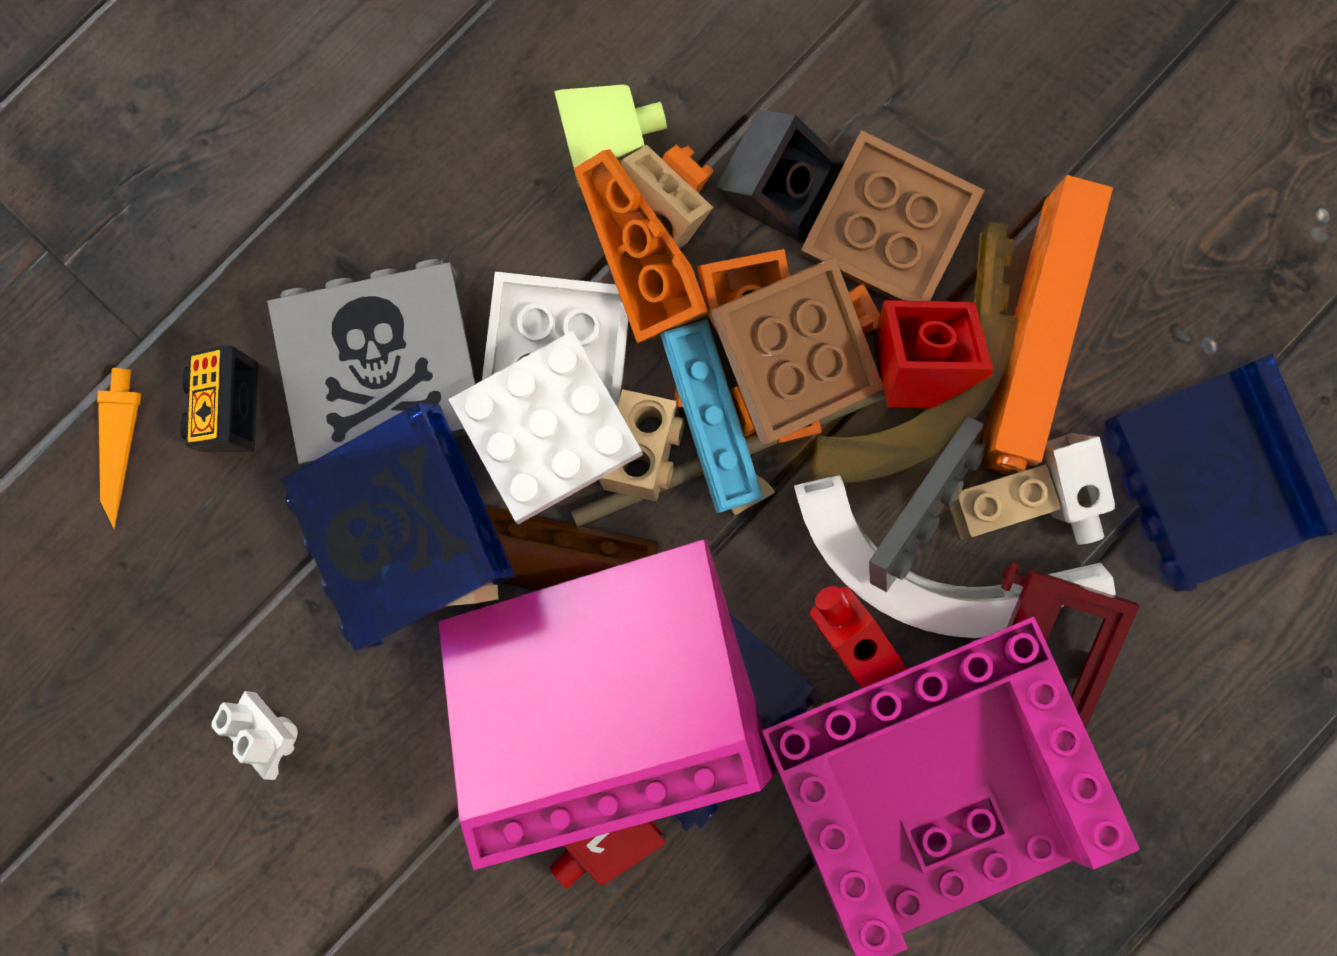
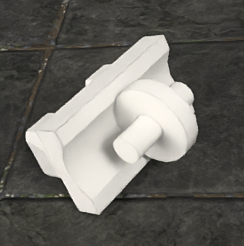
[211,691,298,780]

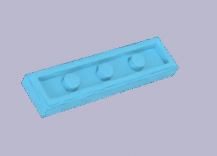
[660,319,763,513]

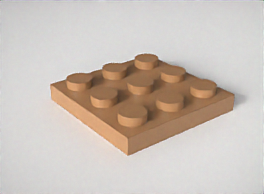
[799,130,985,301]
[709,258,884,444]

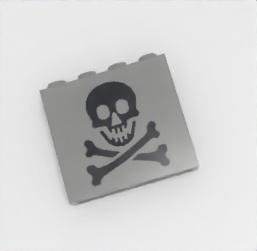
[267,259,476,469]

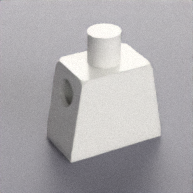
[1034,433,1115,545]

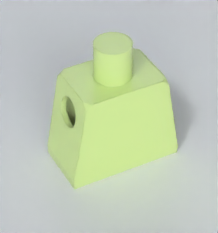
[554,85,667,187]

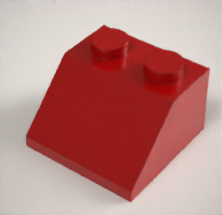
[873,300,993,408]

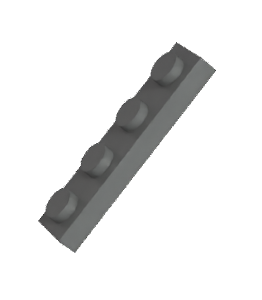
[869,416,987,592]

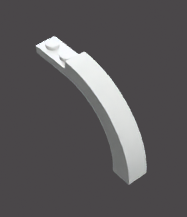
[794,475,1116,638]

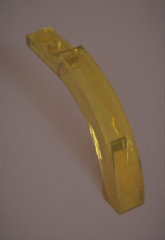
[810,222,1018,486]

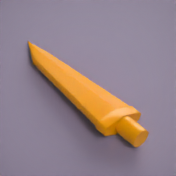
[97,368,141,528]

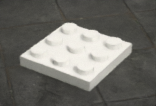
[482,272,629,406]
[448,331,643,524]

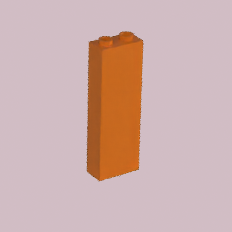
[983,175,1114,476]

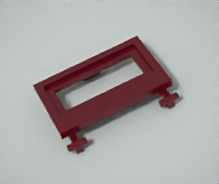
[1001,561,1139,729]

